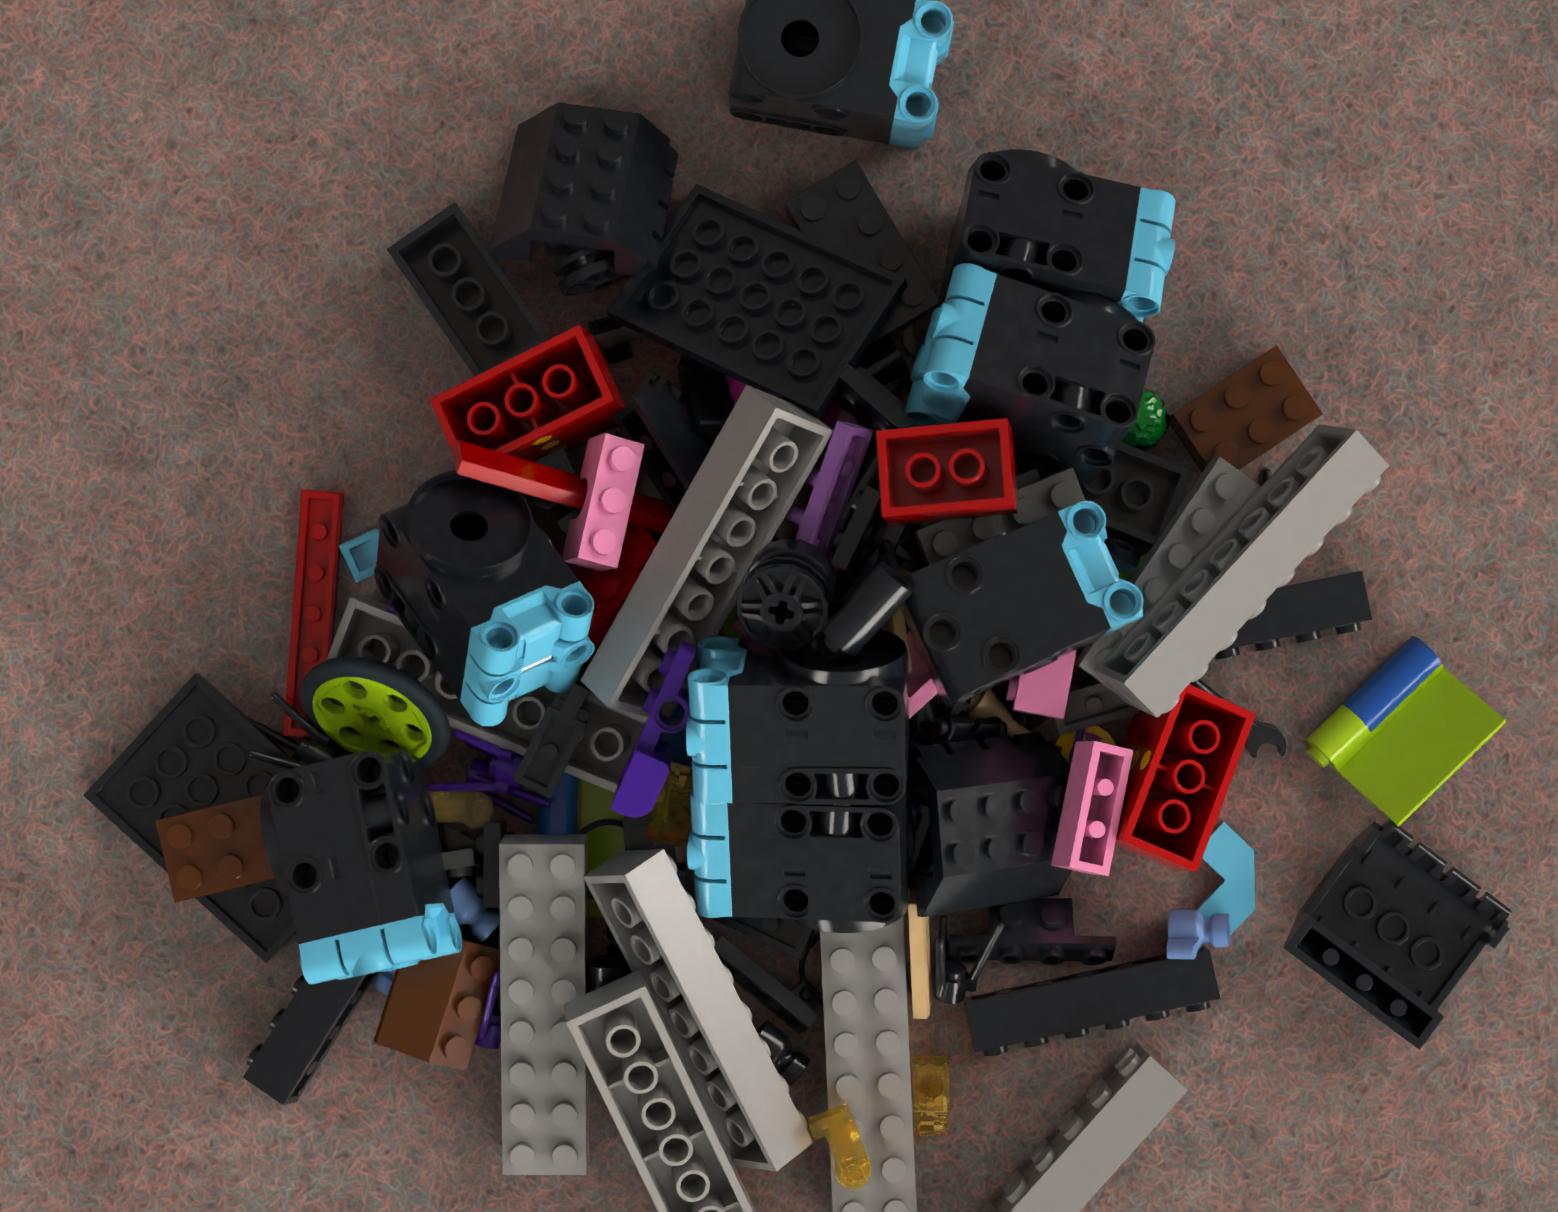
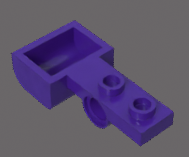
[610,640,697,818]

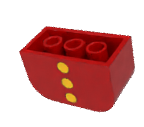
[429,325,625,462]
[1115,684,1256,872]

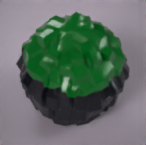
[1121,388,1170,451]

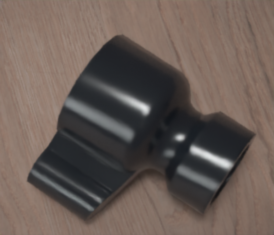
[757,1020,811,1086]

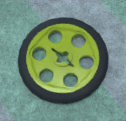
[300,656,450,768]

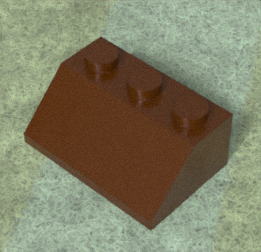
[373,933,500,1071]

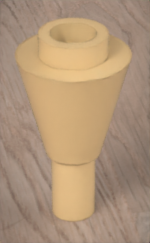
[962,688,1032,738]

